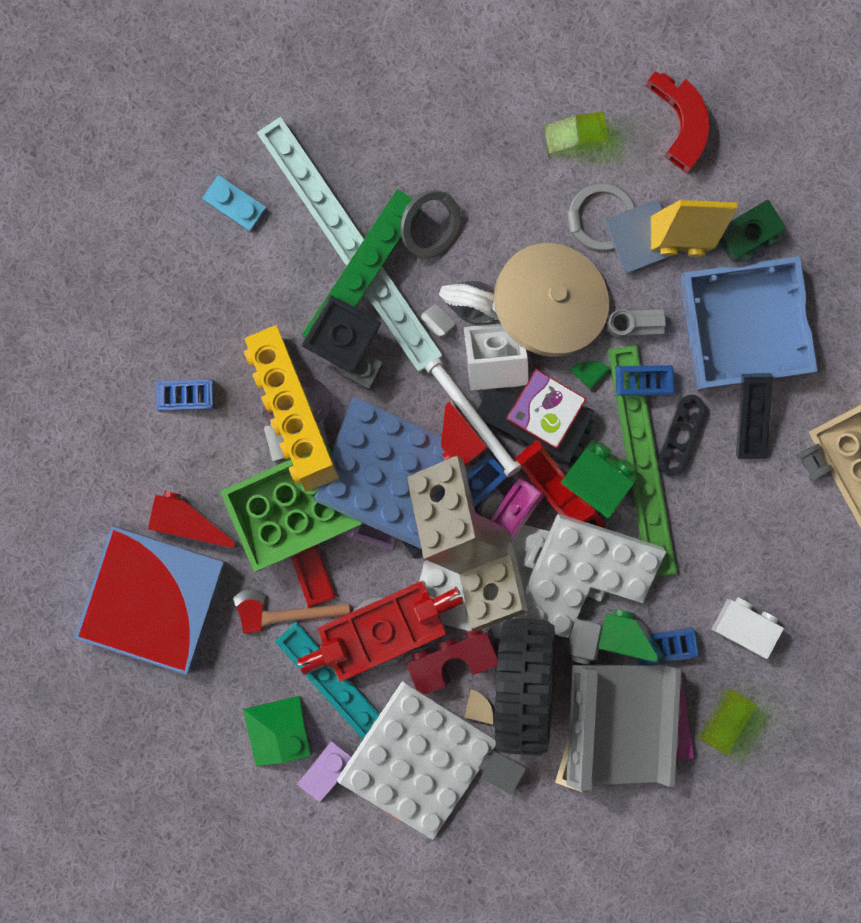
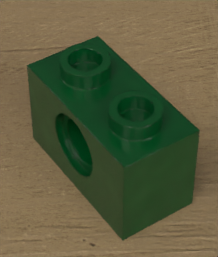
[719,199,786,263]

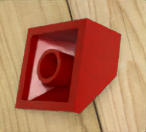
[441,401,488,465]

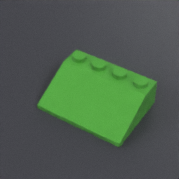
[220,443,363,572]

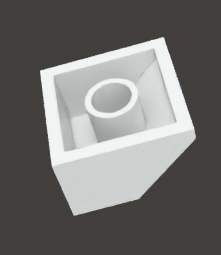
[464,323,528,391]

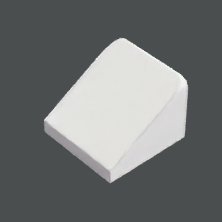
[421,305,455,339]

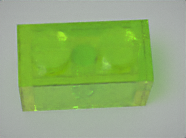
[697,687,757,755]

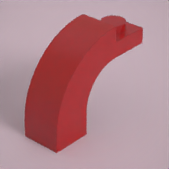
[645,71,709,174]

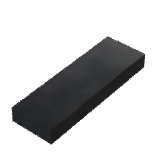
[736,373,773,459]

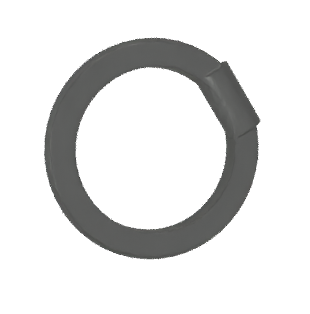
[400,190,460,257]

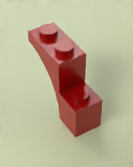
[514,440,606,528]

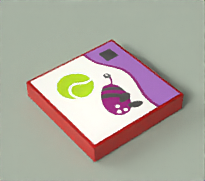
[506,369,587,449]

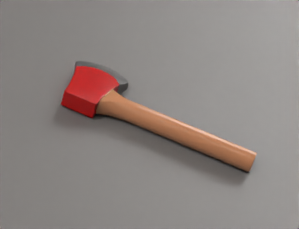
[233,589,350,633]

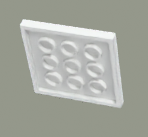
[337,681,495,840]

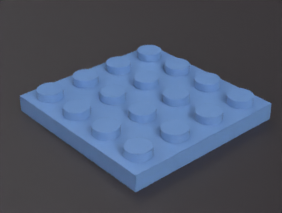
[313,397,445,549]

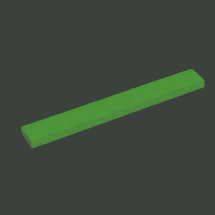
[607,345,677,577]

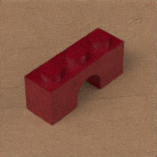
[406,628,499,695]

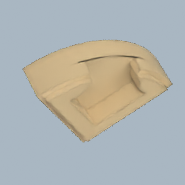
[464,689,493,724]

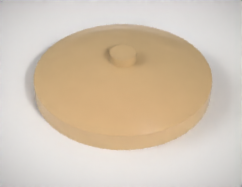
[494,243,609,357]

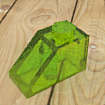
[544,111,608,155]

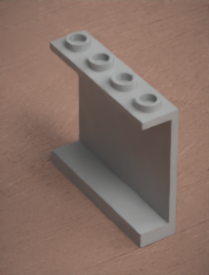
[566,664,682,791]

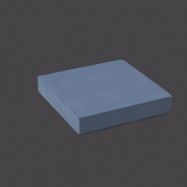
[604,199,679,274]

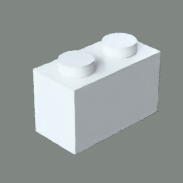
[711,597,784,659]

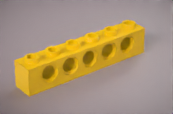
[243,325,339,492]

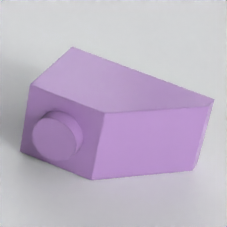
[297,738,353,802]

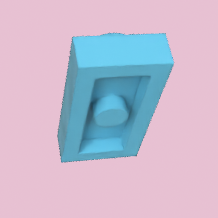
[202,175,267,232]

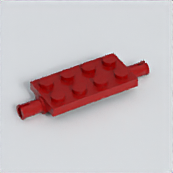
[297,580,464,682]

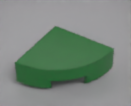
[569,361,610,390]

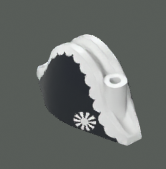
[439,281,500,324]

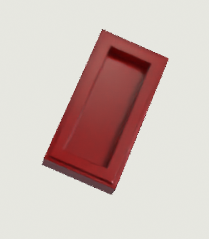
[291,545,336,607]

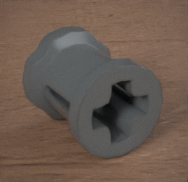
[796,443,833,481]

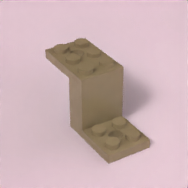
[407,456,528,631]

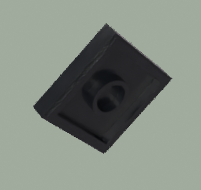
[301,294,382,375]

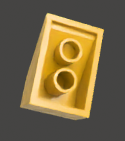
[651,200,737,257]

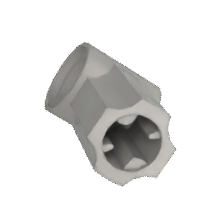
[605,309,665,338]

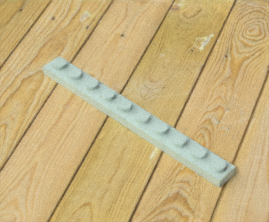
[257,117,442,373]

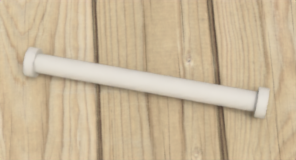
[425,358,522,477]

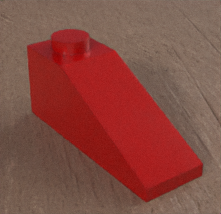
[148,491,238,548]

